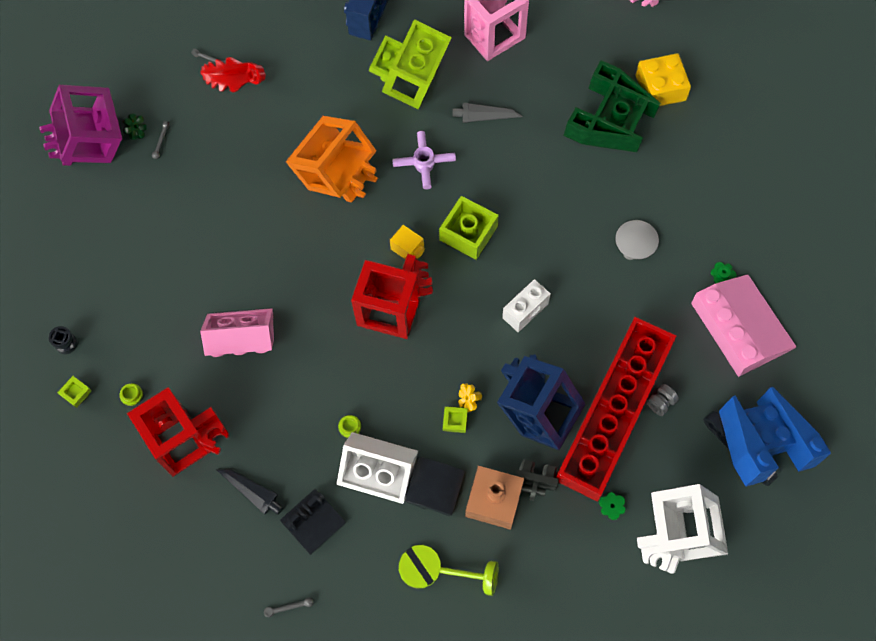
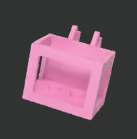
[464,0,529,61]

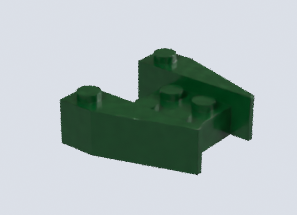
[563,60,661,152]

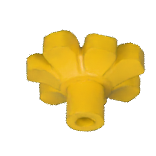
[458,383,482,412]

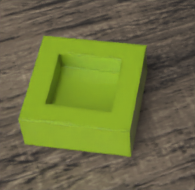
[57,376,92,408]
[443,407,468,433]

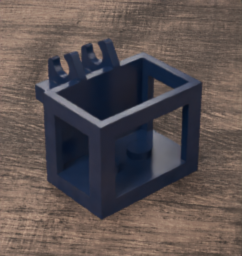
[497,354,585,450]

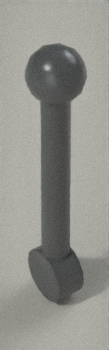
[191,49,226,64]
[152,121,169,159]
[264,597,314,617]

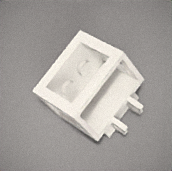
[637,484,728,574]

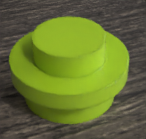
[120,383,143,406]
[338,415,361,438]

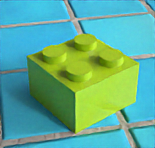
[439,196,499,260]

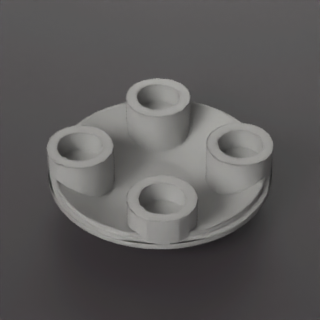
[616,220,659,260]

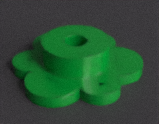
[711,262,736,283]
[599,492,625,520]

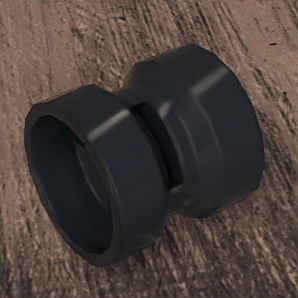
[48,326,78,354]

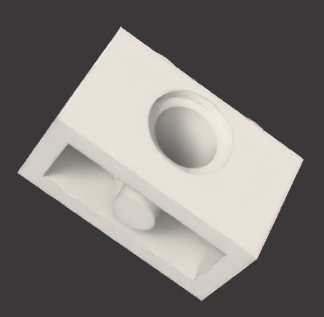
[503,279,550,332]

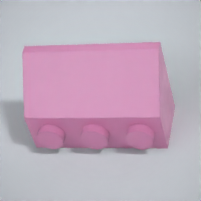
[201,309,274,357]

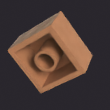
[465,466,524,530]

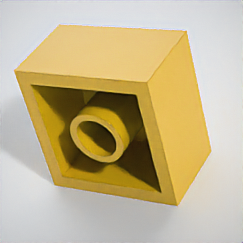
[636,53,691,106]

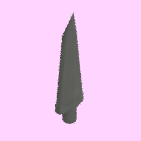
[452,103,523,123]

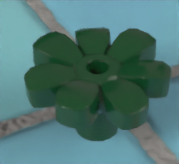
[123,113,147,140]

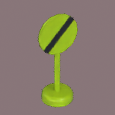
[399,545,499,596]

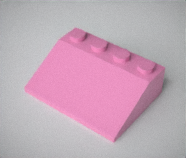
[691,275,796,377]

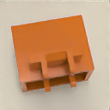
[286,116,378,203]

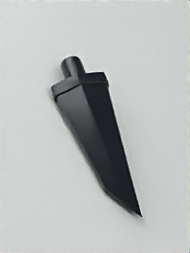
[217,470,283,515]

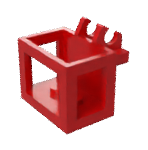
[351,254,433,339]
[127,387,229,477]

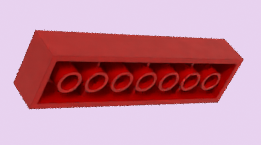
[556,317,676,502]

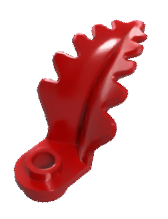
[200,57,265,92]

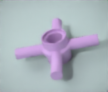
[393,131,456,189]

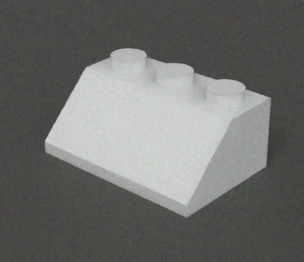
[337,432,418,504]

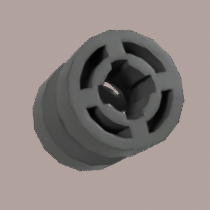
[646,384,679,416]

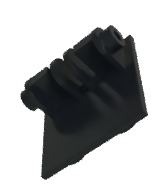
[280,489,346,555]

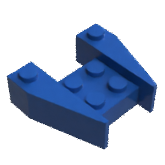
[719,387,831,487]

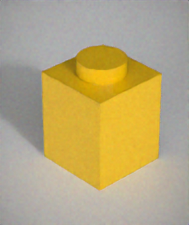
[390,225,425,259]

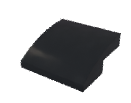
[404,457,465,516]

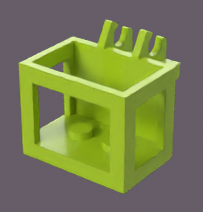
[369,19,452,109]

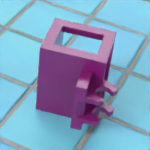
[39,85,122,166]

